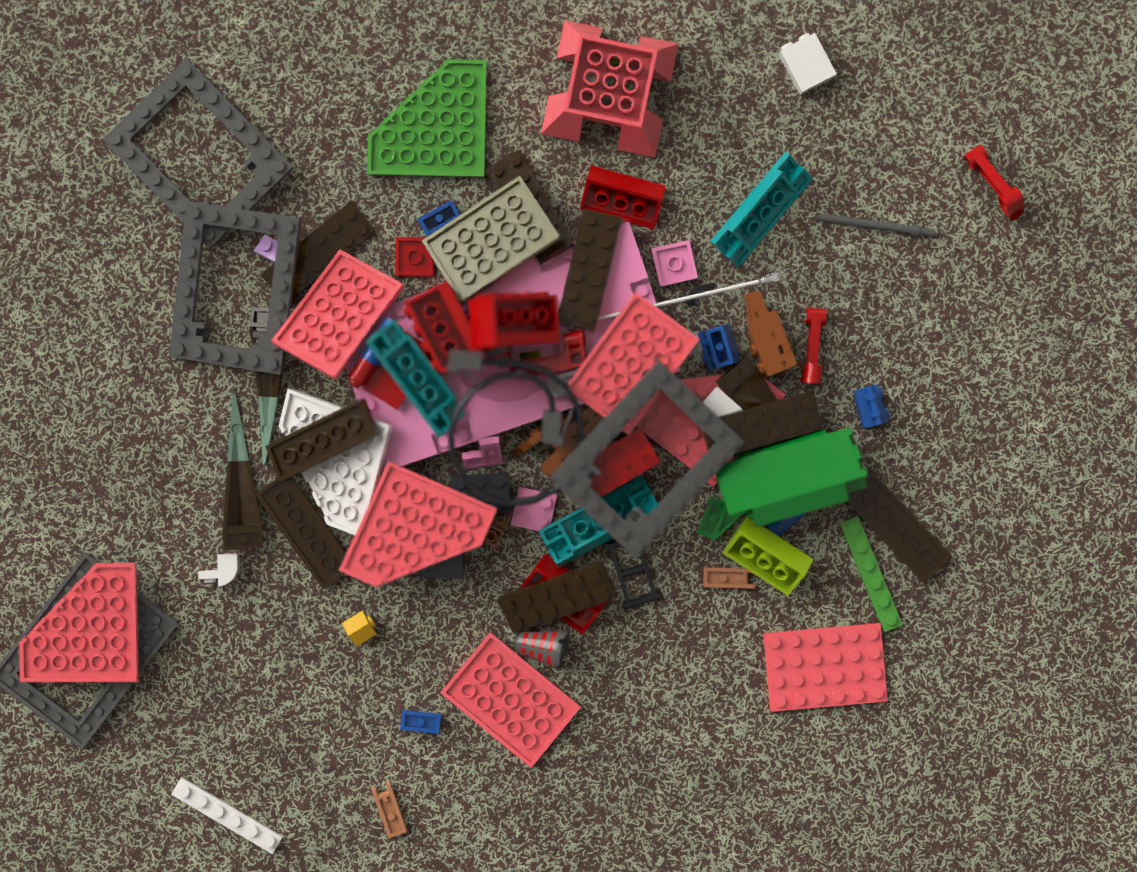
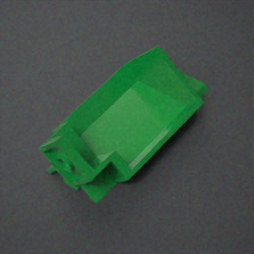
[715,428,868,527]

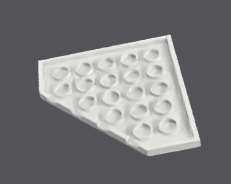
[279,388,393,535]

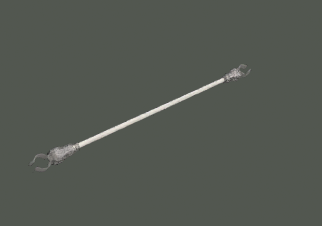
[560,268,797,334]

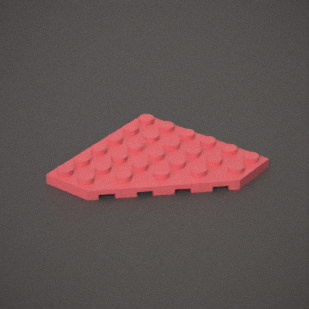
[636,374,785,487]
[339,461,497,587]
[19,563,139,682]

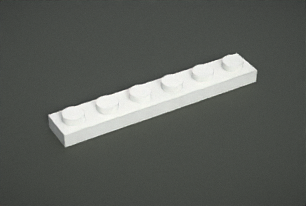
[171,777,283,854]

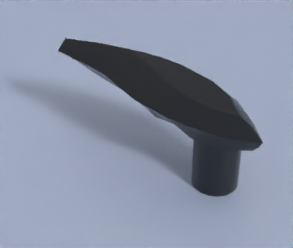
[683,283,715,307]

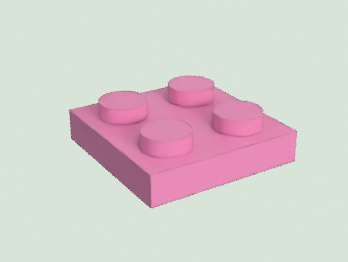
[651,240,698,287]
[511,487,557,531]

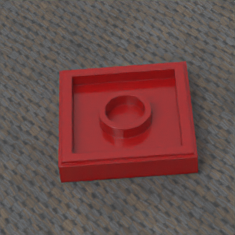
[395,237,434,277]

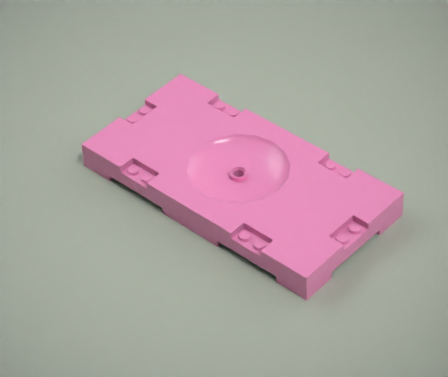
[345,222,680,473]

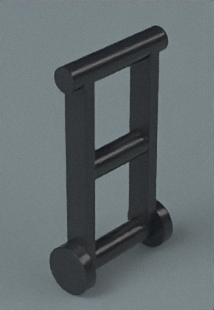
[603,540,661,610]

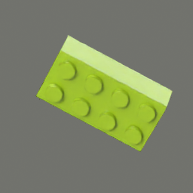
[722,516,813,596]

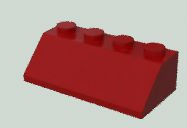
[579,165,666,229]
[520,553,608,635]

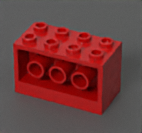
[403,280,484,375]
[469,291,560,348]
[589,428,660,497]

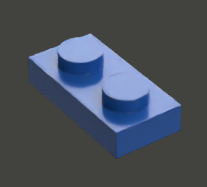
[400,709,442,734]

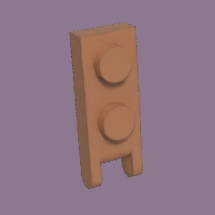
[703,567,756,588]
[371,781,407,839]

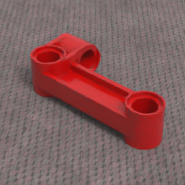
[963,145,1025,221]
[800,307,827,384]
[510,329,587,380]

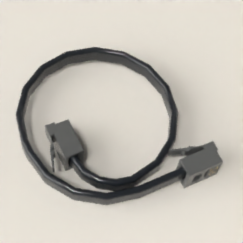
[447,350,584,507]

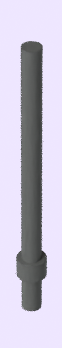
[818,213,935,237]

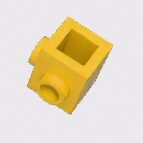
[342,611,377,646]

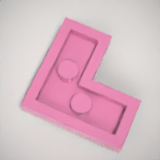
[462,436,504,470]

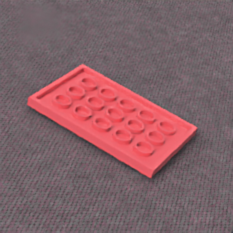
[271,250,404,380]
[568,292,699,435]
[763,623,888,712]
[440,632,581,768]

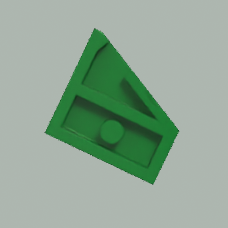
[696,497,746,540]

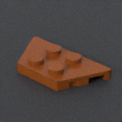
[514,409,576,456]

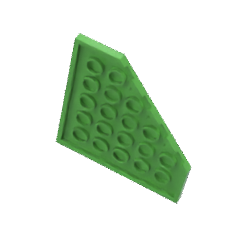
[367,59,487,178]

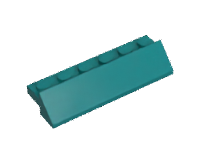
[710,152,813,268]
[366,319,465,438]
[539,475,658,568]

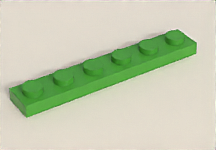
[839,516,903,632]

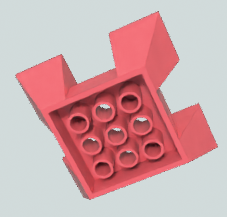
[541,20,679,158]

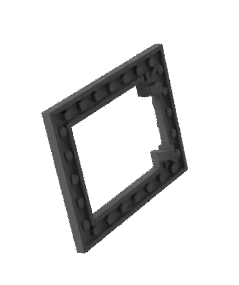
[103,58,294,250]
[169,201,302,375]
[549,360,744,559]
[0,552,179,749]

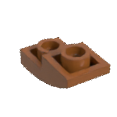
[483,511,514,548]

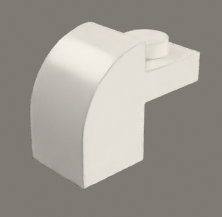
[198,554,240,586]

